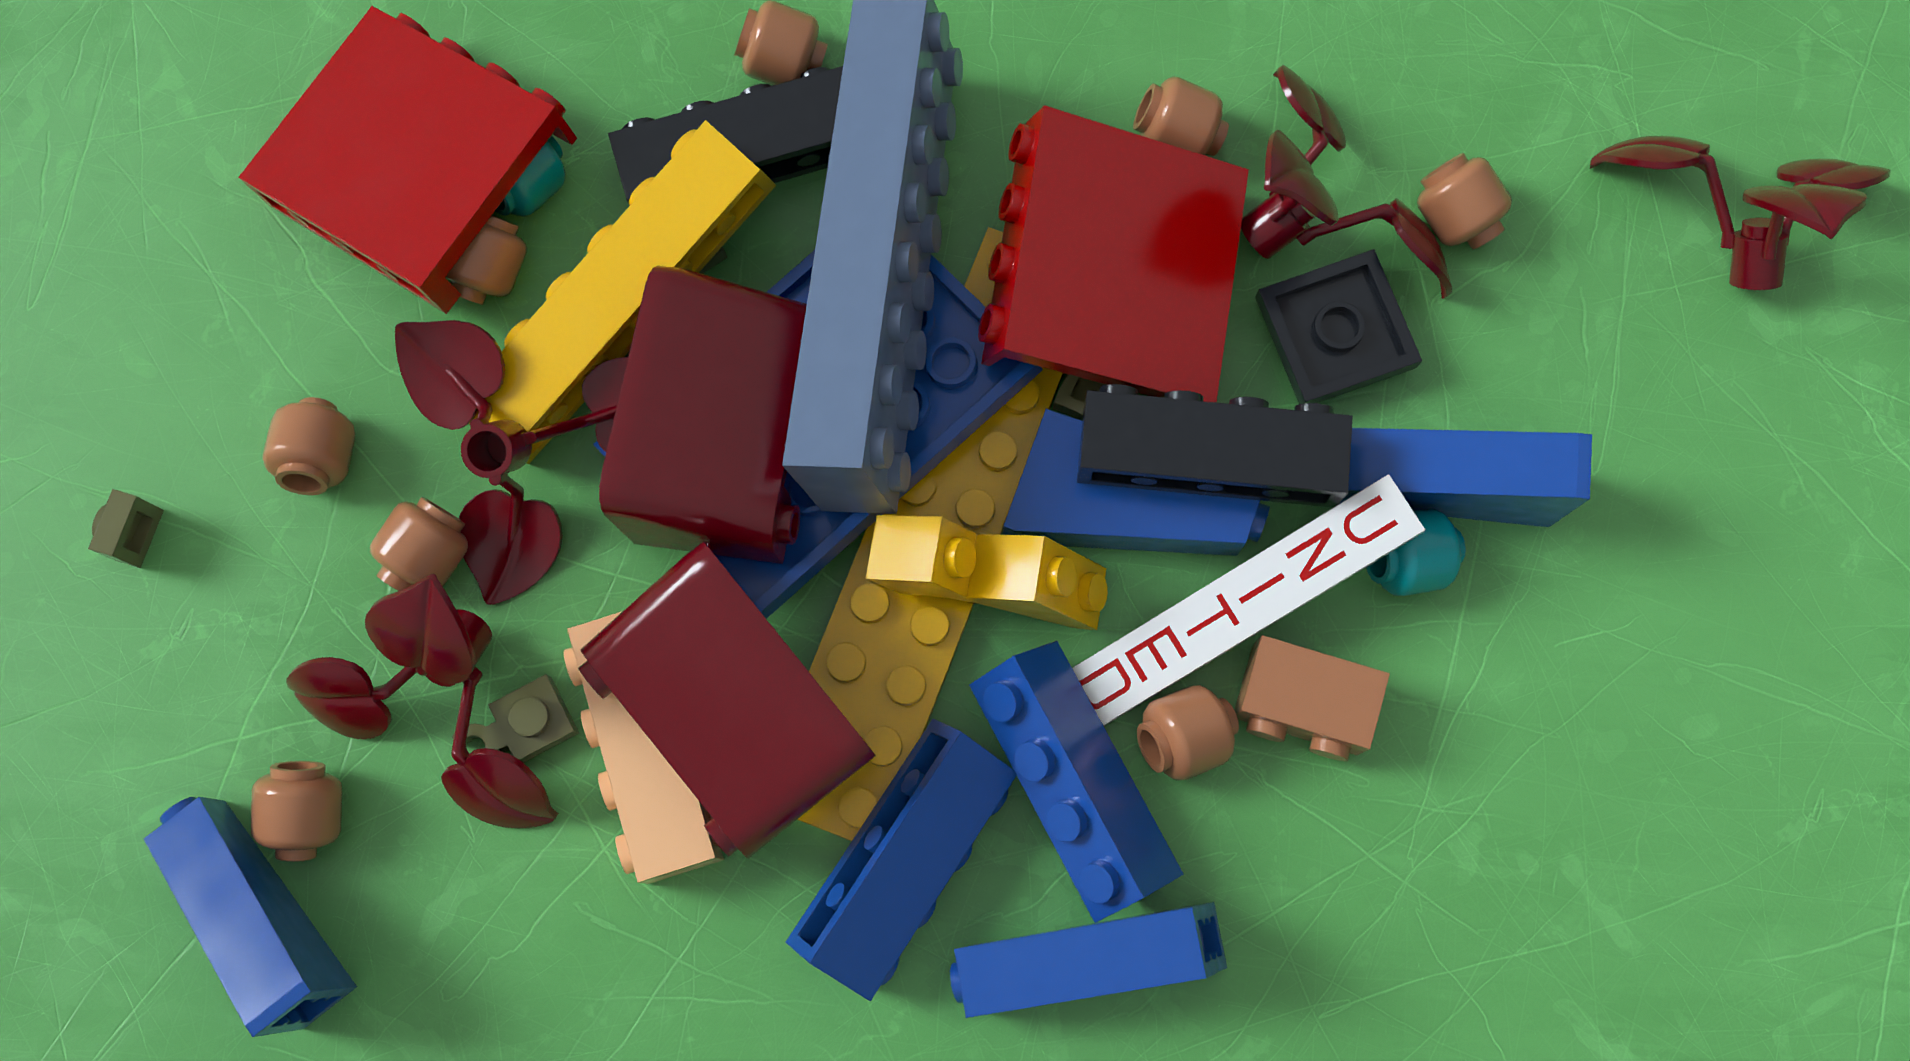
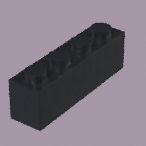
[608,66,843,206]
[1077,384,1353,508]

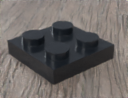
[1255,249,1422,404]

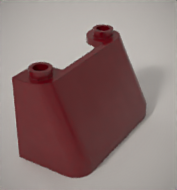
[599,266,807,564]
[578,542,876,858]

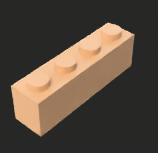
[563,612,724,884]

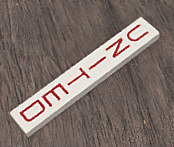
[1072,474,1425,726]

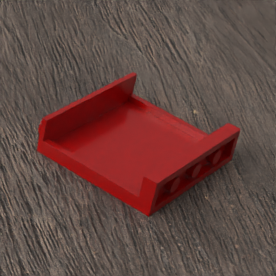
[238,6,577,314]
[978,105,1249,403]

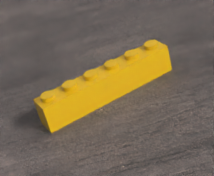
[469,120,776,464]

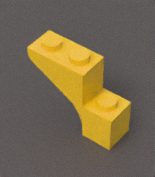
[865,515,1108,630]

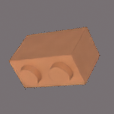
[1234,635,1390,761]

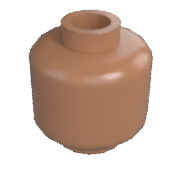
[734,0,828,86]
[1133,76,1229,157]
[1417,153,1512,250]
[446,215,527,305]
[263,397,355,495]
[370,497,468,591]
[1137,685,1239,780]
[251,761,342,861]

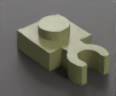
[452,674,579,763]

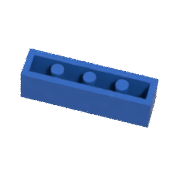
[969,641,1184,923]
[785,719,1017,1001]

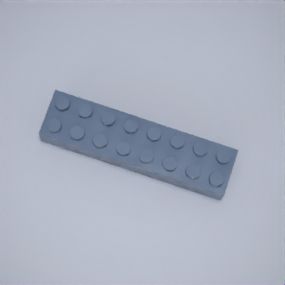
[782,0,963,514]

